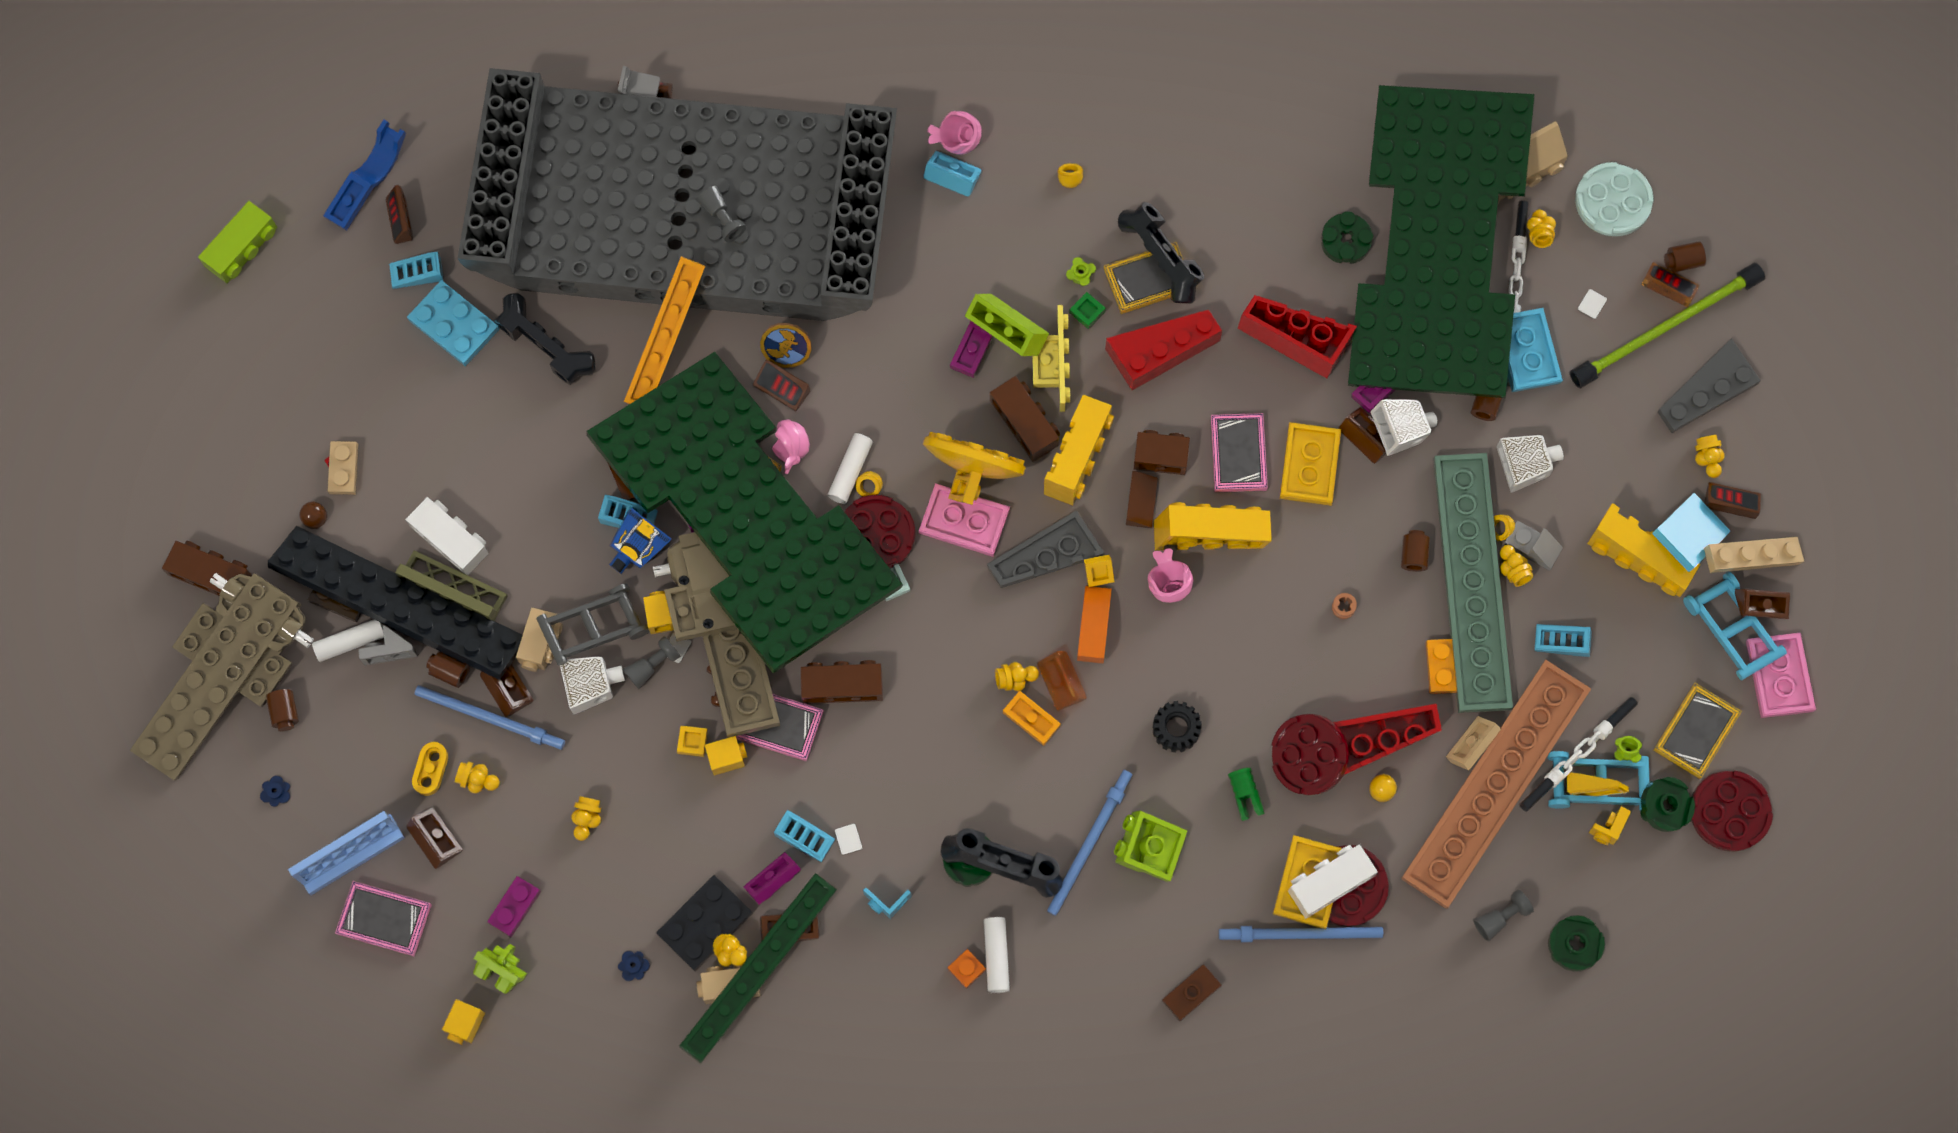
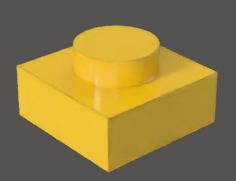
[1084,555,1115,587]
[677,726,708,757]

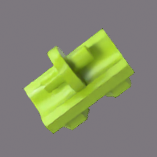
[473,944,527,994]

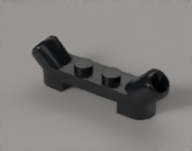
[1118,202,1205,304]
[494,293,596,385]
[940,828,1062,897]

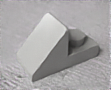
[1503,520,1563,571]
[358,625,418,666]

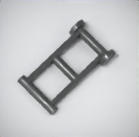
[536,583,650,666]

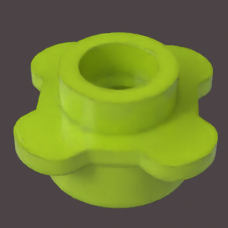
[1066,257,1096,286]
[1614,736,1642,763]

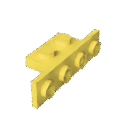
[1032,305,1070,412]

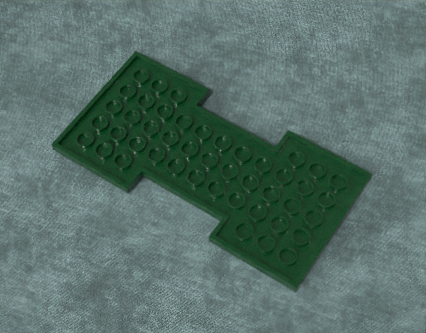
[1348,85,1535,398]
[586,351,902,674]

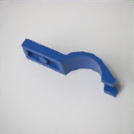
[323,119,406,230]

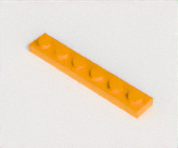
[624,256,705,404]

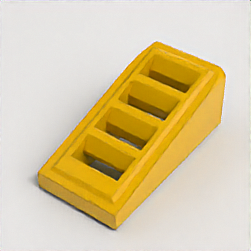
[1567,772,1629,796]

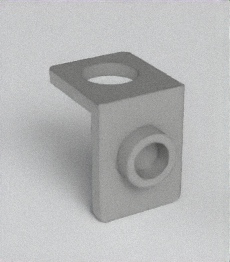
[618,66,660,97]

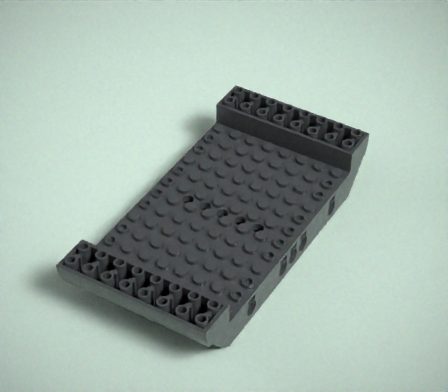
[457,68,897,321]

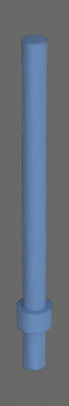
[415,685,565,750]
[1047,770,1133,916]
[1219,926,1383,942]

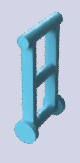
[1683,572,1787,680]
[1547,751,1650,811]

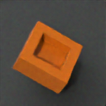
[947,949,986,989]

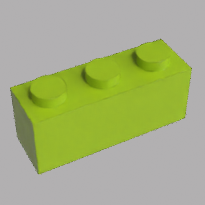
[198,201,278,284]
[965,294,1049,356]

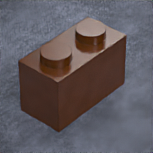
[1133,430,1190,475]

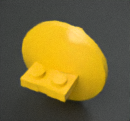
[923,432,1026,505]

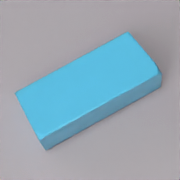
[923,151,982,196]

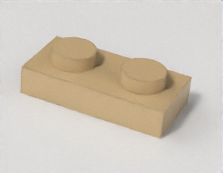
[328,441,358,495]
[1446,716,1501,770]

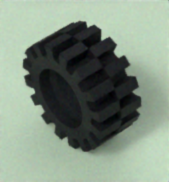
[1152,701,1202,753]

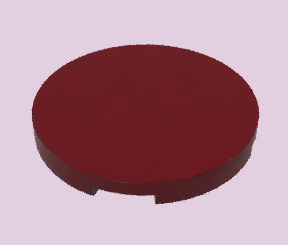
[844,495,915,569]
[1271,714,1348,795]
[1691,770,1773,852]
[1328,845,1389,927]

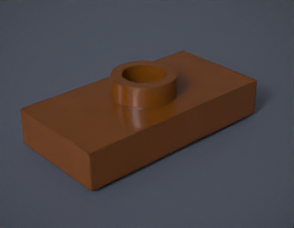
[1162,964,1222,1021]

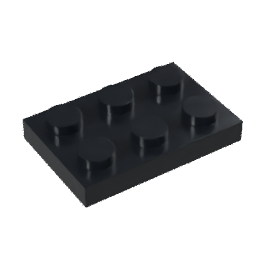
[656,875,753,972]

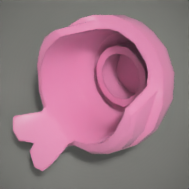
[927,111,982,155]
[772,419,810,475]
[1147,548,1194,603]

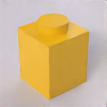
[643,591,673,634]
[705,736,748,776]
[442,999,485,1045]

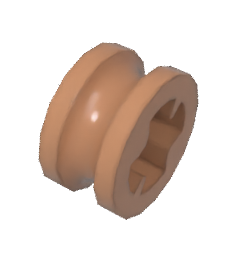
[1332,593,1357,619]

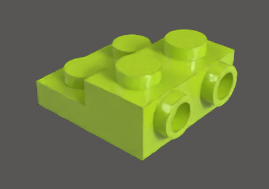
[1114,811,1187,882]

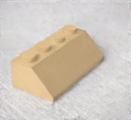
[1498,121,1568,204]

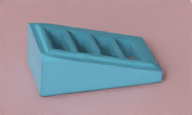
[389,251,444,289]
[598,494,658,528]
[1535,624,1592,657]
[774,810,835,863]

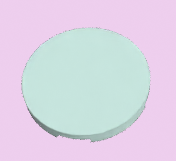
[1575,162,1653,236]

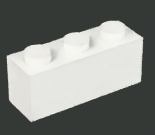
[405,497,489,575]
[1288,844,1377,919]

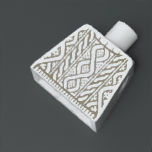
[1371,399,1437,456]
[1497,435,1564,492]
[560,656,625,714]

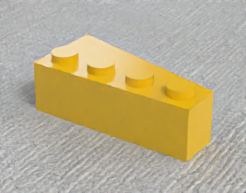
[1044,395,1115,506]
[1154,502,1272,551]
[1587,503,1701,597]

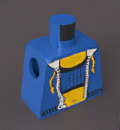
[609,508,671,574]

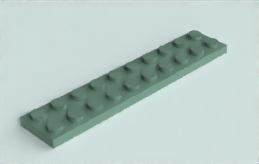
[1433,453,1513,713]

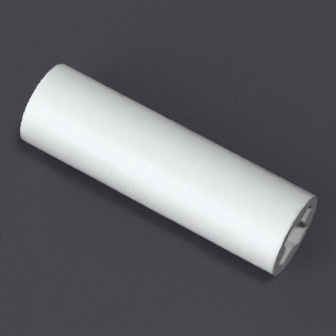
[827,433,873,504]
[312,619,384,662]
[984,917,1010,993]

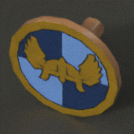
[760,323,812,368]

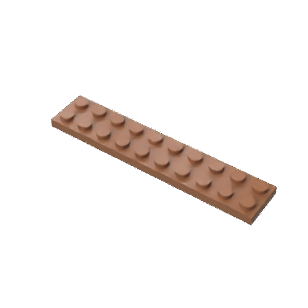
[1401,660,1591,909]

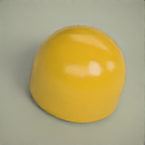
[1058,163,1083,188]
[855,471,883,497]
[1493,514,1515,541]
[1369,774,1397,802]

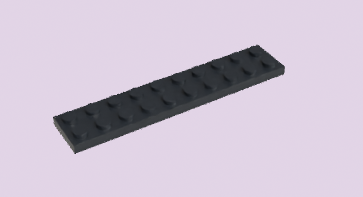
[268,526,523,680]

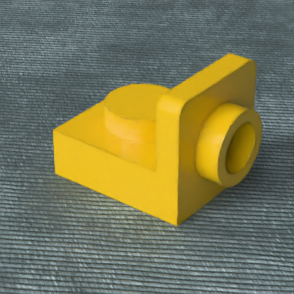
[1589,806,1631,845]

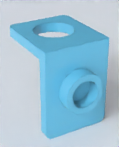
[863,887,912,919]

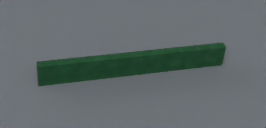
[679,873,837,1064]

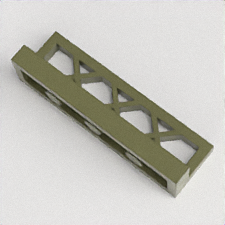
[395,550,508,621]

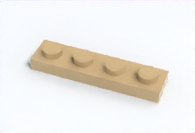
[1704,537,1804,573]

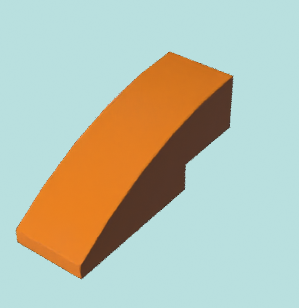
[1077,586,1112,664]

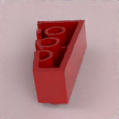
[1237,295,1357,379]
[1105,309,1222,391]
[1334,704,1442,776]

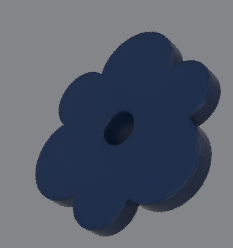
[260,776,290,807]
[618,951,650,981]

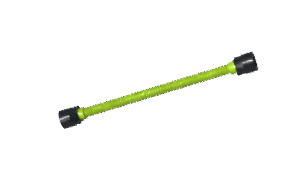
[1569,262,1765,389]

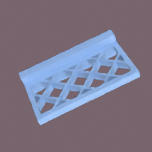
[288,811,405,895]

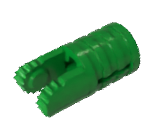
[1228,767,1265,821]

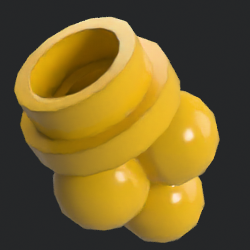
[1527,209,1556,248]
[1695,435,1725,478]
[1500,545,1533,587]
[995,662,1039,692]
[454,761,500,794]
[571,796,601,841]
[713,934,747,966]

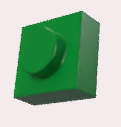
[1069,292,1106,329]

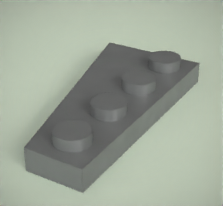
[1658,339,1761,433]
[987,510,1105,588]

